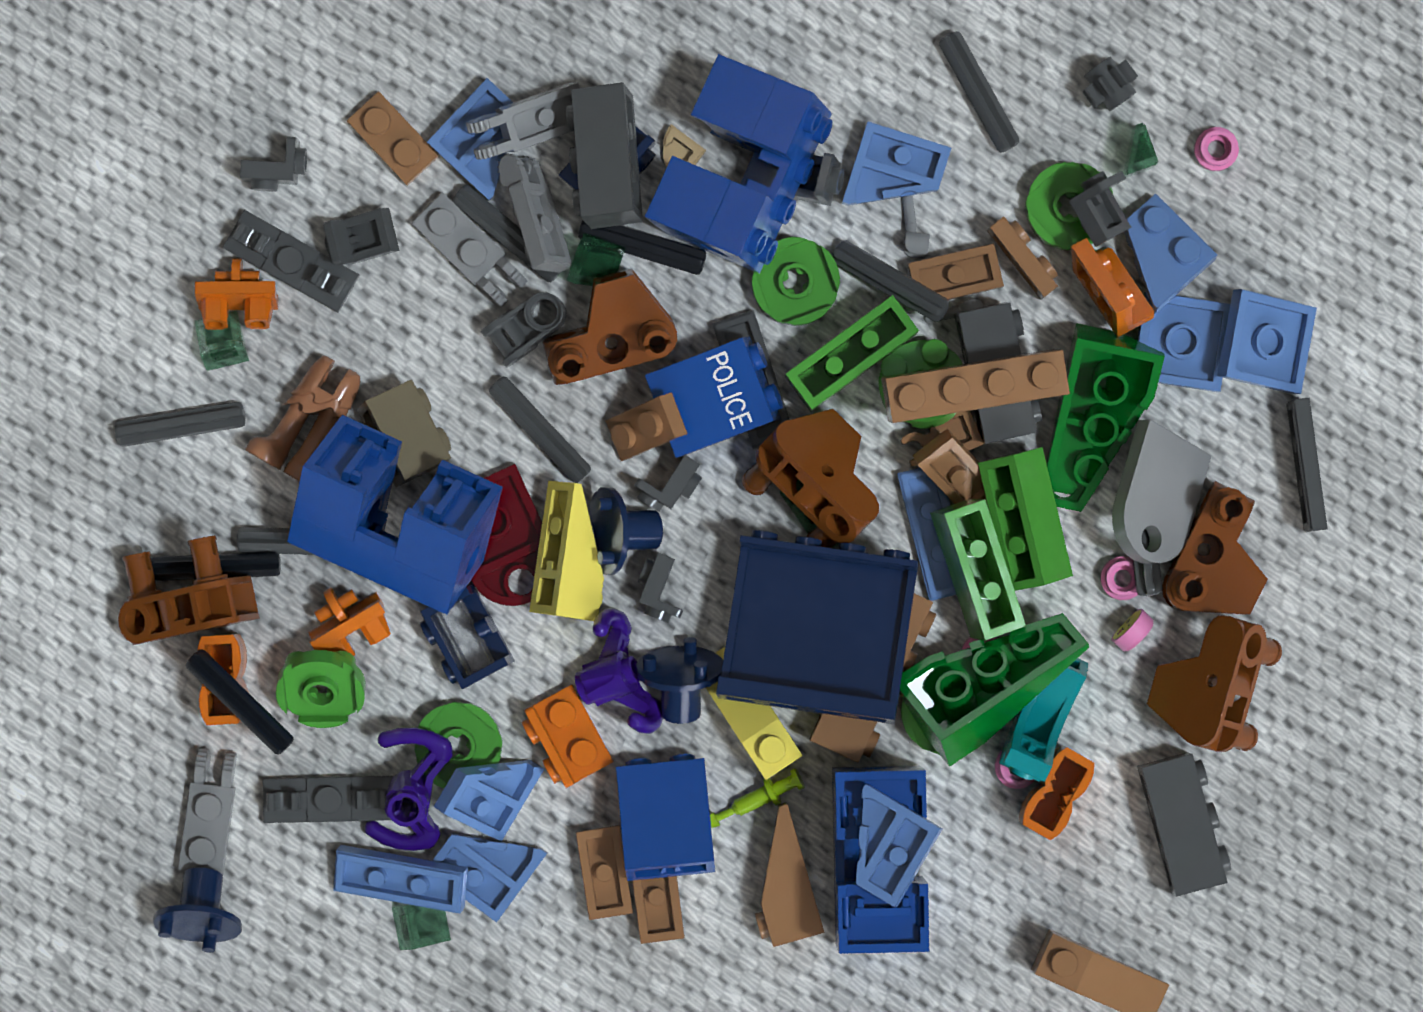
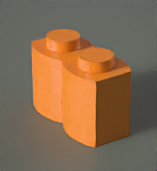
[197,634,249,725]
[1019,745,1095,840]

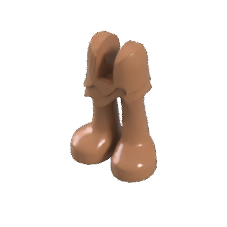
[245,355,361,482]

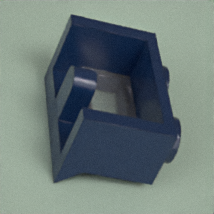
[420,584,515,689]

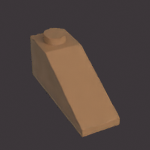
[755,802,825,947]
[1031,929,1169,1012]

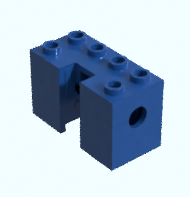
[645,54,833,274]
[287,415,503,615]
[832,765,930,954]

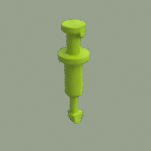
[710,768,805,828]

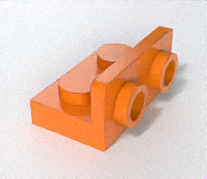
[1071,238,1154,337]
[522,684,614,788]

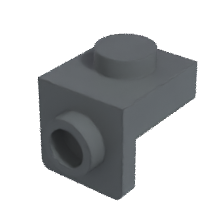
[240,137,307,192]
[794,153,844,206]
[1069,171,1131,247]
[323,208,400,265]
[634,455,702,512]
[638,553,683,623]

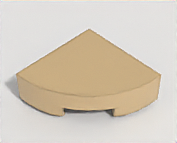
[662,124,706,168]

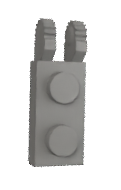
[466,82,579,160]
[497,153,572,273]
[412,192,528,307]
[178,748,237,875]

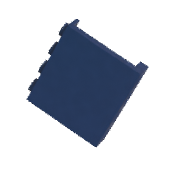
[716,530,918,725]

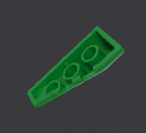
[1046,323,1165,512]
[899,613,1089,767]

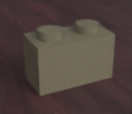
[357,379,451,487]

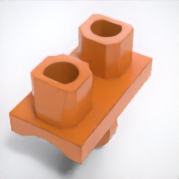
[195,258,278,330]
[308,587,391,656]

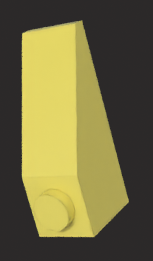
[529,481,604,621]
[706,647,803,780]

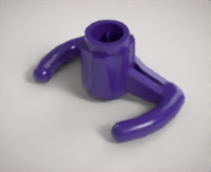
[575,608,663,734]
[364,727,453,851]

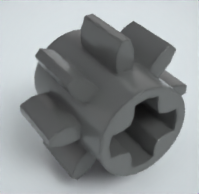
[1083,56,1138,111]

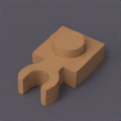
[900,411,984,466]

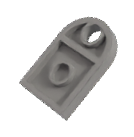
[1112,419,1212,564]

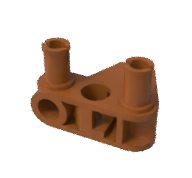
[542,268,677,385]
[742,409,879,548]
[1162,481,1268,615]
[118,535,260,645]
[1147,615,1282,752]

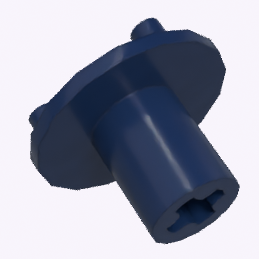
[588,487,663,575]
[636,637,723,724]
[153,868,242,953]

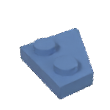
[427,78,513,201]
[842,122,951,206]
[1124,194,1218,314]
[434,760,544,842]
[856,784,943,907]
[432,833,548,923]

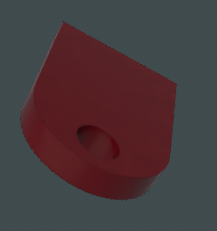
[471,464,542,606]

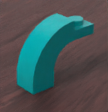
[999,658,1088,782]

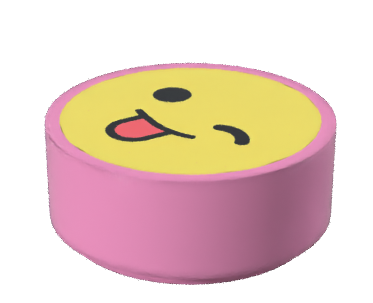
[1111,609,1154,651]

